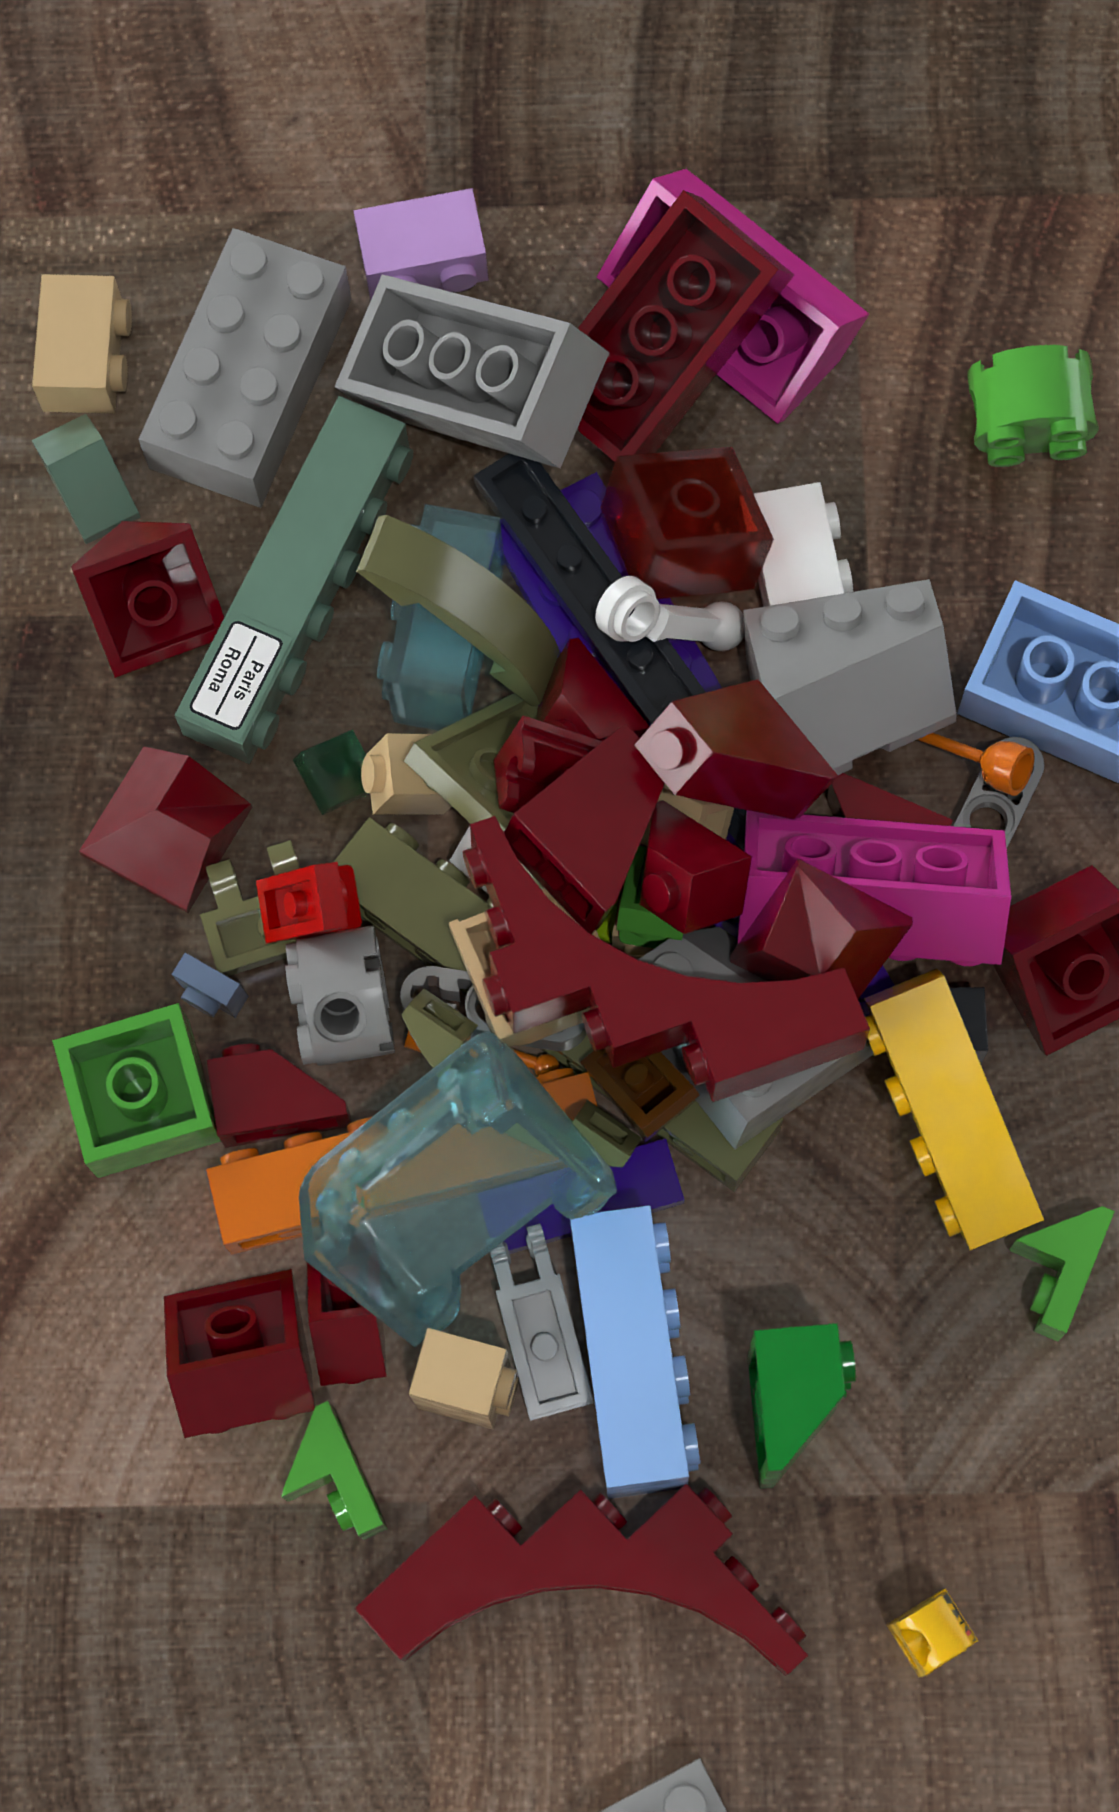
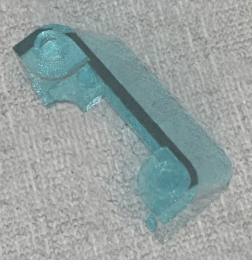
[299,1031,617,1347]

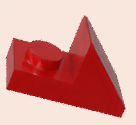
[256,862,362,944]

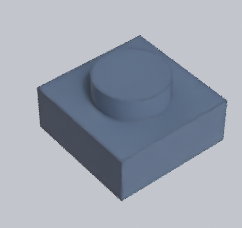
[172,953,249,1018]

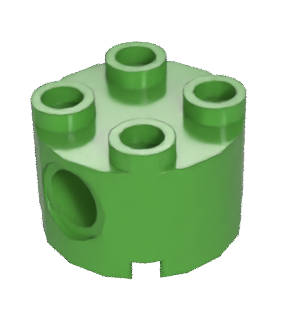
[967,345,1099,467]

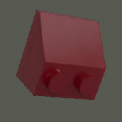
[994,865,1119,1056]
[164,1269,315,1438]

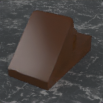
[580,1048,700,1142]

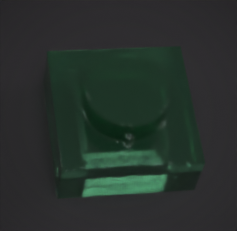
[293,730,370,815]

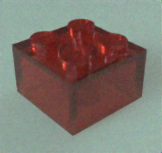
[601,447,774,599]

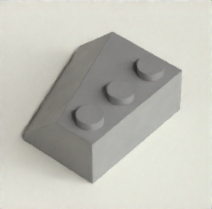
[743,579,956,775]
[638,927,873,1150]

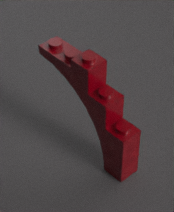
[462,816,870,1102]
[354,1483,808,1676]

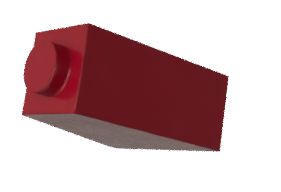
[634,679,838,820]
[504,724,665,935]

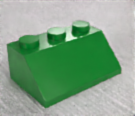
[747,1323,856,1489]

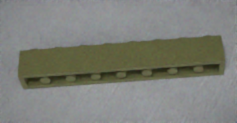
[334,817,783,1192]

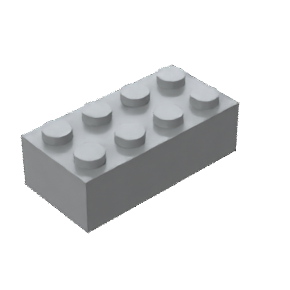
[138,228,352,508]
[335,274,609,469]

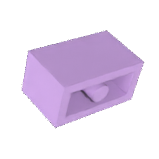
[353,188,488,300]

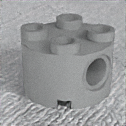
[285,925,395,1066]

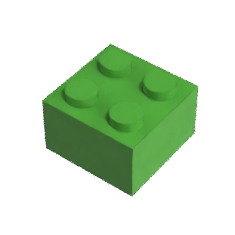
[52,1003,221,1178]

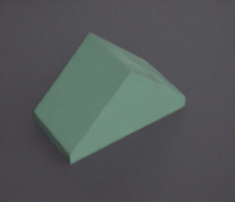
[32,414,141,544]

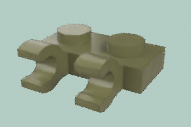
[200,840,300,977]

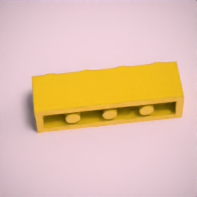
[864,969,1044,1250]

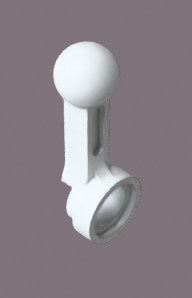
[595,576,745,651]

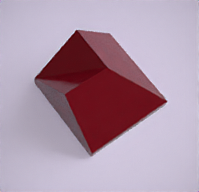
[71,521,225,678]
[79,746,252,913]
[730,859,913,999]

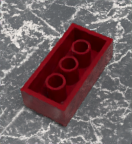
[577,190,794,470]

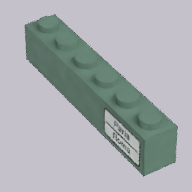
[174,396,414,764]

